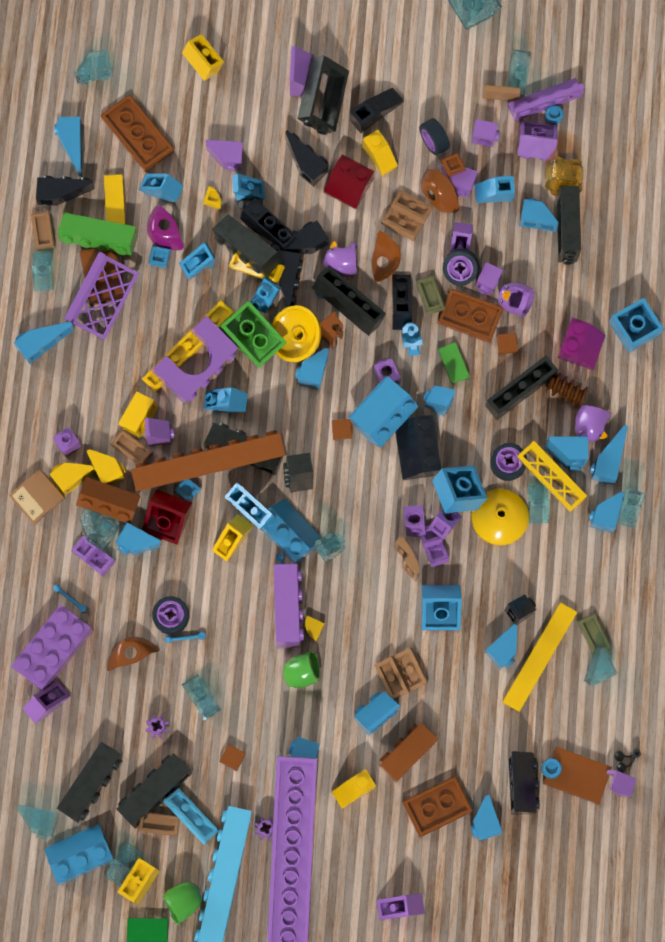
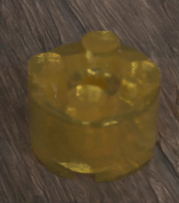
[545,157,584,196]

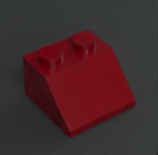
[324,154,375,210]
[142,490,192,545]

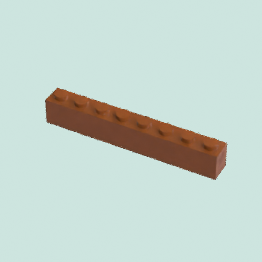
[131,430,287,492]

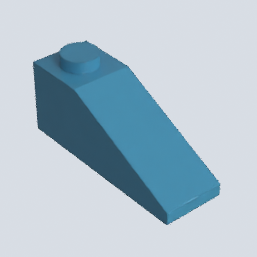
[54,117,82,176]
[14,322,74,364]
[590,425,628,485]
[225,483,274,530]

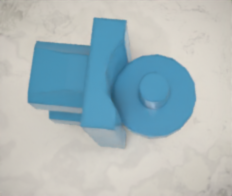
[250,277,281,314]
[401,322,423,356]

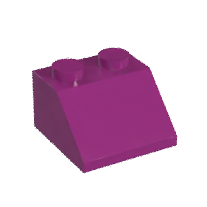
[558,317,606,370]

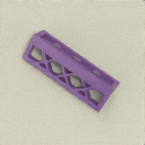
[508,78,585,121]

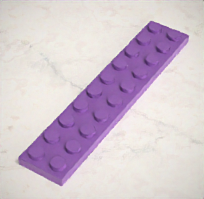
[267,756,318,942]

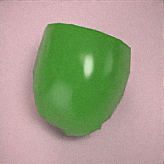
[283,650,321,688]
[162,882,202,925]

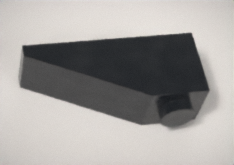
[392,274,412,330]

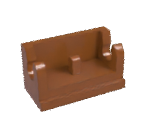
[320,311,343,349]

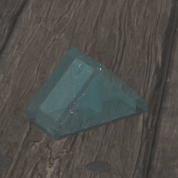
[584,645,617,686]

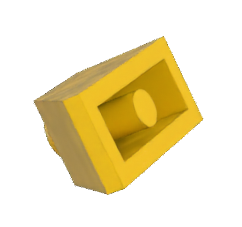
[362,130,398,176]
[86,449,126,485]
[50,462,96,496]
[212,514,253,562]
[332,769,376,809]

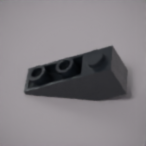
[349,88,404,133]
[285,130,329,187]
[36,175,95,206]
[240,198,296,249]
[270,220,329,254]
[278,250,303,308]

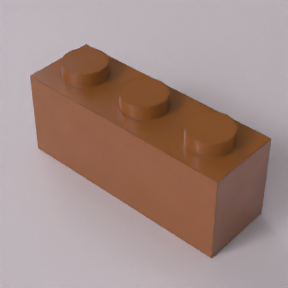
[76,477,140,524]
[379,722,438,783]

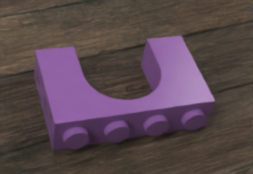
[151,316,238,403]

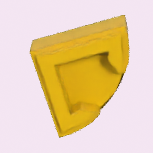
[203,186,222,210]
[305,616,325,642]

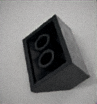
[395,415,441,480]
[508,751,540,815]

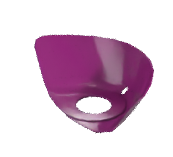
[147,205,184,250]

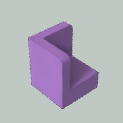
[606,770,636,798]

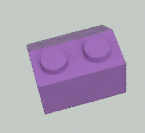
[290,46,314,96]
[517,121,558,161]

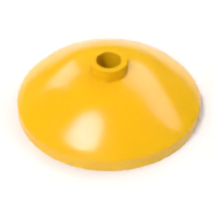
[271,305,321,363]
[471,489,529,546]

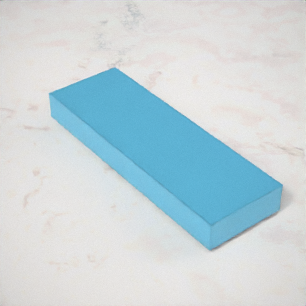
[163,787,219,845]

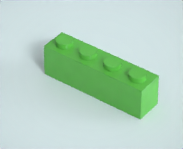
[58,213,138,255]

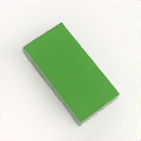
[438,342,470,384]

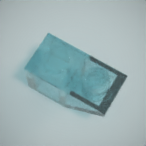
[75,49,113,84]
[80,509,119,551]

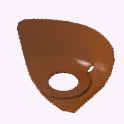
[421,169,459,213]
[372,231,401,282]
[107,636,160,671]

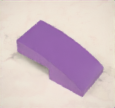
[420,525,449,568]
[71,536,116,577]

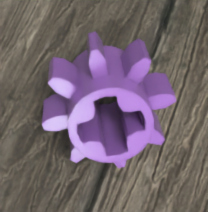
[145,715,169,739]
[254,817,273,841]

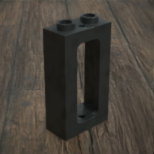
[297,55,349,135]
[556,186,581,265]

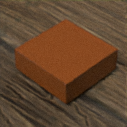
[441,153,466,178]
[496,333,518,355]
[332,419,352,440]
[219,744,246,772]

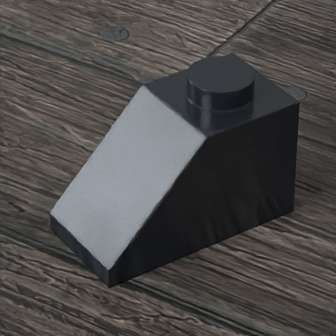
[504,594,536,625]

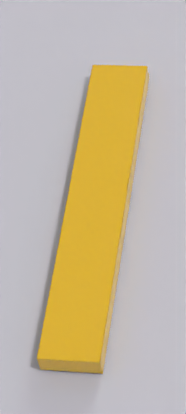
[142,300,235,393]
[502,602,577,713]

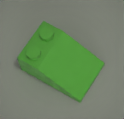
[219,300,287,368]

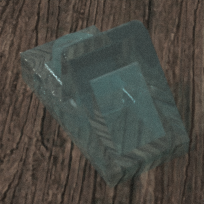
[31,252,53,291]
[527,484,550,524]
[617,488,646,528]
[105,843,144,887]

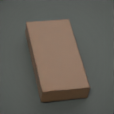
[482,85,521,101]
[31,211,55,251]
[111,430,153,464]
[138,813,180,836]

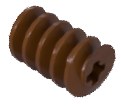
[545,372,588,409]

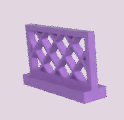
[64,251,139,340]

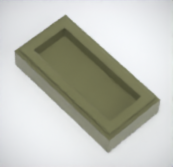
[416,276,445,315]
[577,613,612,657]

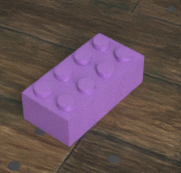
[274,564,304,648]
[11,604,93,691]

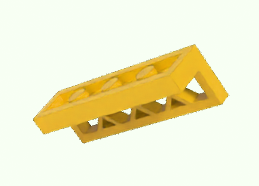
[517,441,587,512]

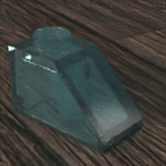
[507,49,531,94]
[315,531,345,564]
[182,675,221,720]
[17,805,59,840]

